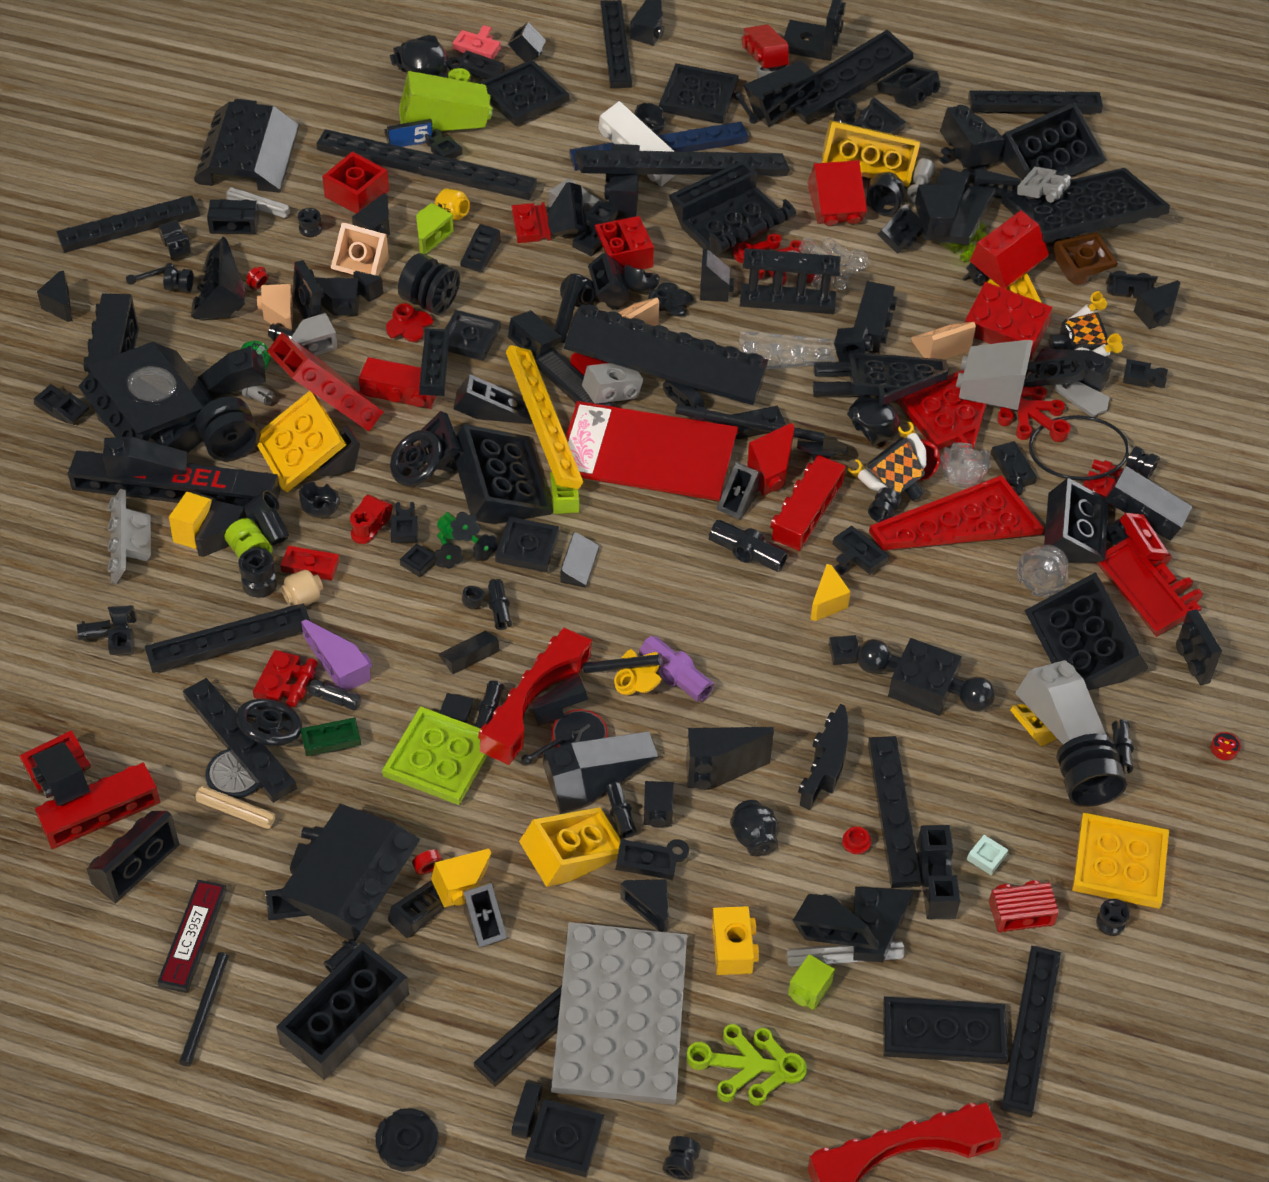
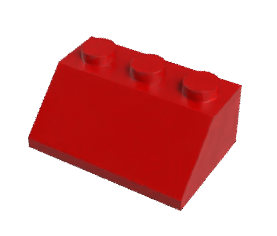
[969,210,1049,289]

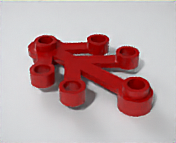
[732,234,819,286]
[997,386,1071,442]

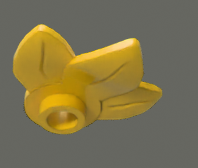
[614,649,661,696]

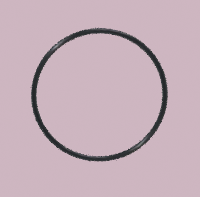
[1029,415,1130,480]

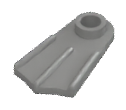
[1055,381,1110,417]

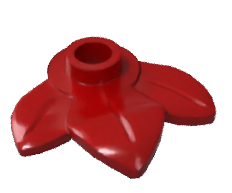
[386,303,433,342]

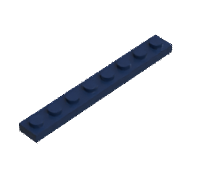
[569,122,748,171]

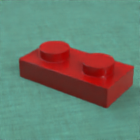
[1120,513,1169,560]
[280,545,340,581]

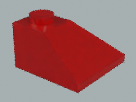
[747,423,795,496]

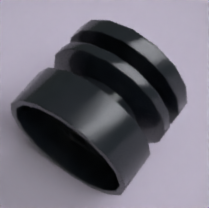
[398,253,460,315]
[1056,733,1127,807]

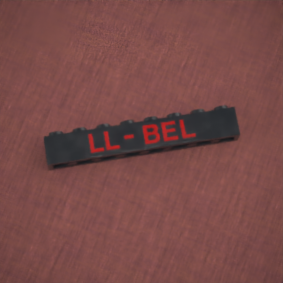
[67,450,280,507]

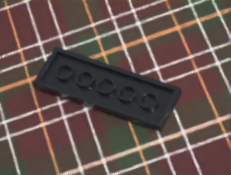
[793,29,914,124]

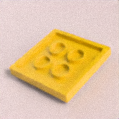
[257,391,346,493]
[1072,813,1169,909]

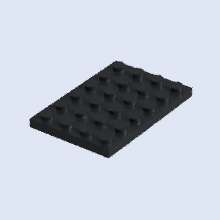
[1001,168,1170,243]

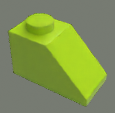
[416,203,454,254]

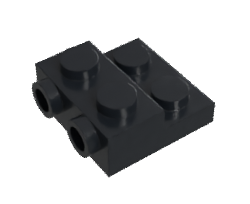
[877,65,941,107]

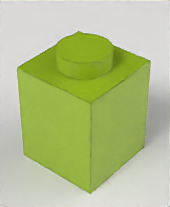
[788,954,835,1010]

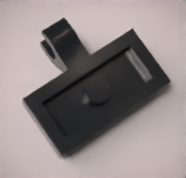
[832,525,889,575]

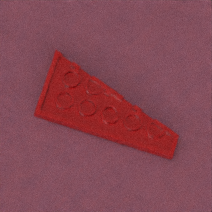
[869,475,1044,550]

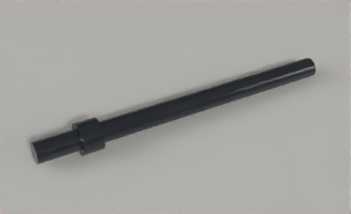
[675,404,825,443]

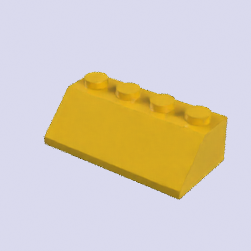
[821,120,920,187]

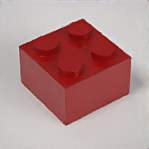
[322,152,389,214]

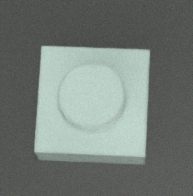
[967,835,1008,875]

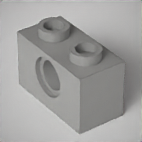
[582,363,643,404]

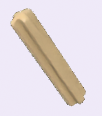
[195,786,275,829]

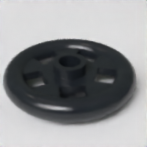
[390,430,442,486]
[236,698,302,746]

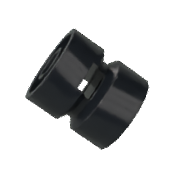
[238,548,277,598]

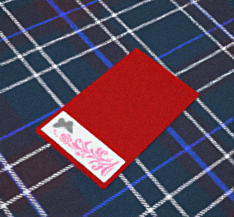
[566,401,738,501]

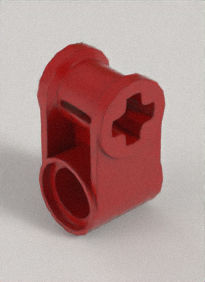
[350,494,393,544]

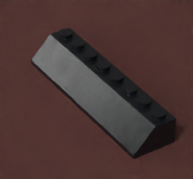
[564,304,769,405]

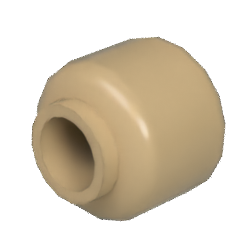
[281,570,323,606]

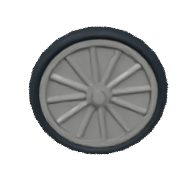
[205,749,259,798]

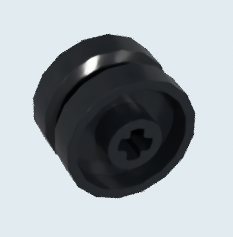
[195,396,261,462]

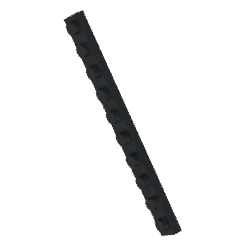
[316,129,537,200]
[574,150,790,176]

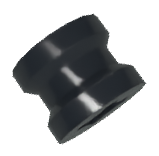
[297,208,322,237]
[1096,899,1130,936]

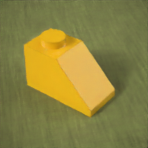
[431,848,491,907]

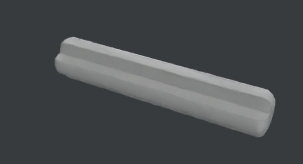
[226,187,290,218]

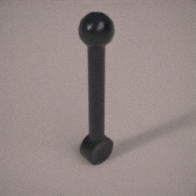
[734,91,758,124]
[126,263,175,284]
[521,730,574,765]

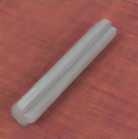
[786,941,904,967]

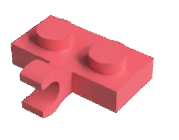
[452,25,501,59]

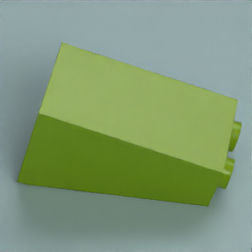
[399,71,493,132]

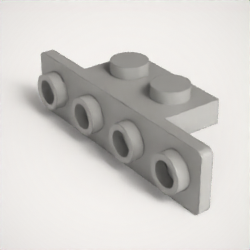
[108,489,151,584]

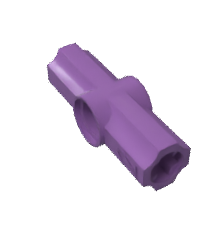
[639,636,714,702]

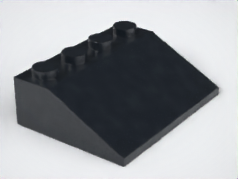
[1000,102,1107,181]
[454,424,553,524]
[1024,572,1149,691]
[278,803,420,941]

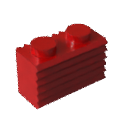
[989,880,1059,933]

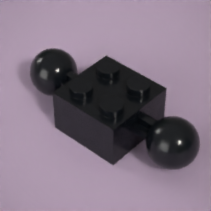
[856,638,995,716]

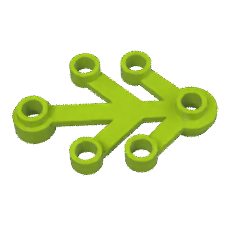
[687,1024,807,1106]

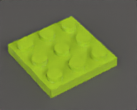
[382,706,488,805]

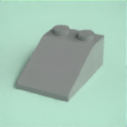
[1015,660,1106,744]

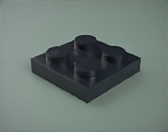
[292,260,324,319]
[445,310,501,361]
[495,516,560,572]
[1176,609,1222,686]
[525,1099,604,1178]

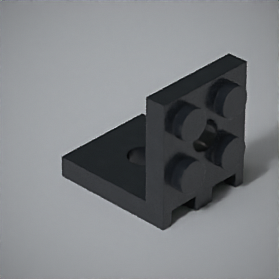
[783,0,846,61]

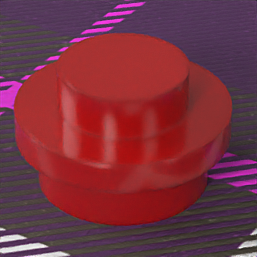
[247,266,269,289]
[842,826,871,855]

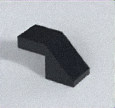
[572,201,618,257]

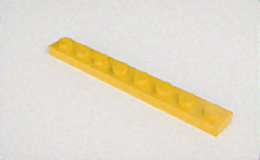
[506,345,583,490]

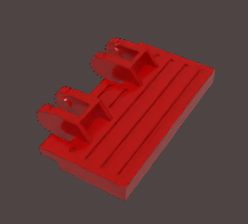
[1096,537,1203,637]

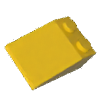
[519,807,621,887]

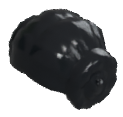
[730,800,779,857]

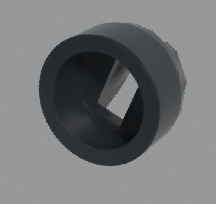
[462,586,484,609]

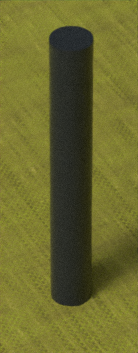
[583,654,663,673]

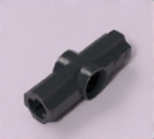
[709,520,789,572]

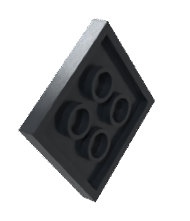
[478,59,569,126]
[659,63,739,123]

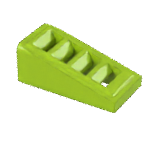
[550,472,579,514]

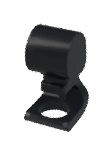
[158,220,192,260]
[108,605,137,655]

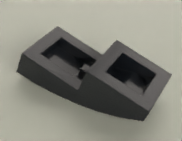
[34,384,89,424]

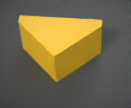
[169,492,212,550]
[810,564,851,621]

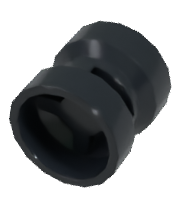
[833,99,857,125]
[163,267,194,293]
[1125,446,1160,479]
[868,487,901,522]
[662,1136,701,1180]

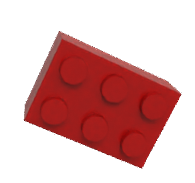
[965,282,1052,360]

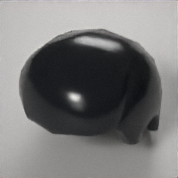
[634,103,667,135]
[624,265,660,293]
[299,481,340,518]

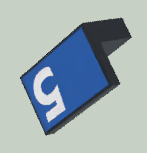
[384,119,433,147]

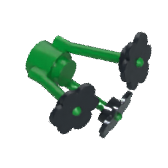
[434,512,498,568]

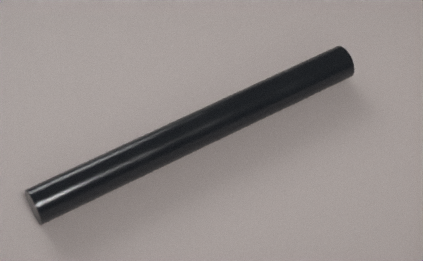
[179,952,229,1066]

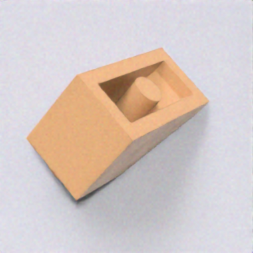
[257,284,293,330]

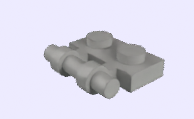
[1017,167,1071,202]

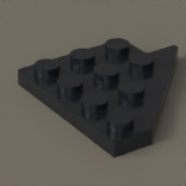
[848,352,949,406]

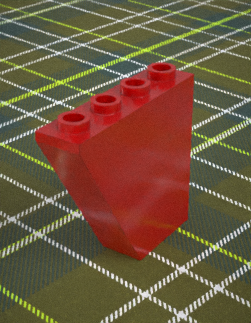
[267,332,384,431]

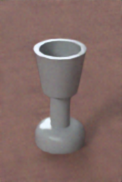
[906,159,935,205]

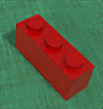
[741,24,789,69]
[359,357,437,409]

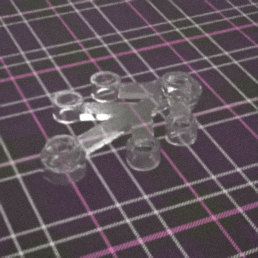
[788,238,869,290]

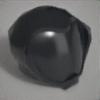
[398,35,448,76]
[847,396,900,447]

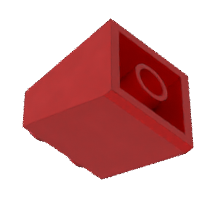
[807,160,867,226]

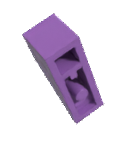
[301,620,372,691]

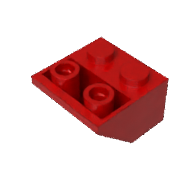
[595,216,654,270]

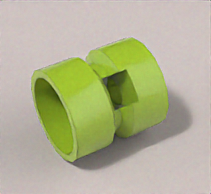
[225,518,272,559]

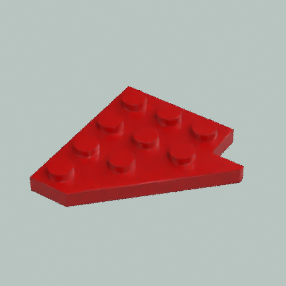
[896,370,987,457]

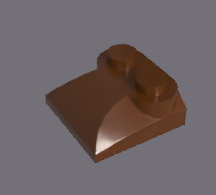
[1054,232,1118,284]

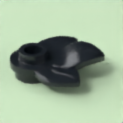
[648,282,694,316]

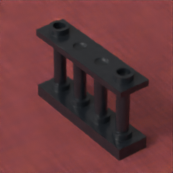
[740,248,841,314]

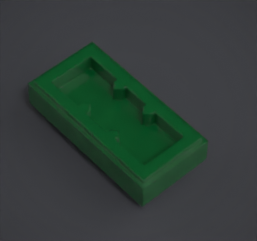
[300,717,361,757]

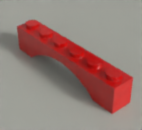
[478,627,592,765]
[807,1102,1002,1182]

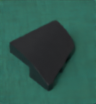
[531,673,588,726]

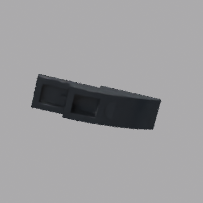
[798,704,849,810]

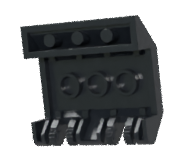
[194,101,299,193]
[669,160,796,254]

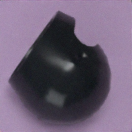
[867,172,905,216]

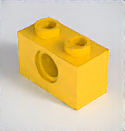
[712,906,759,975]

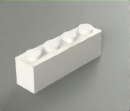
[598,101,675,187]

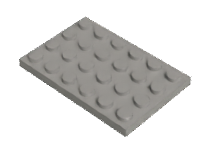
[551,922,687,1105]

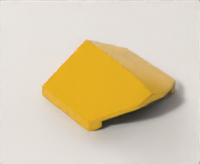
[1010,704,1057,747]

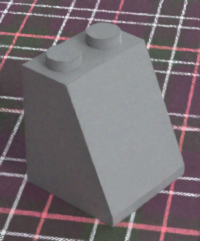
[956,340,1033,410]

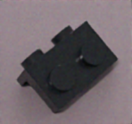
[877,205,924,254]

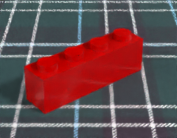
[770,455,846,551]
[34,762,161,849]

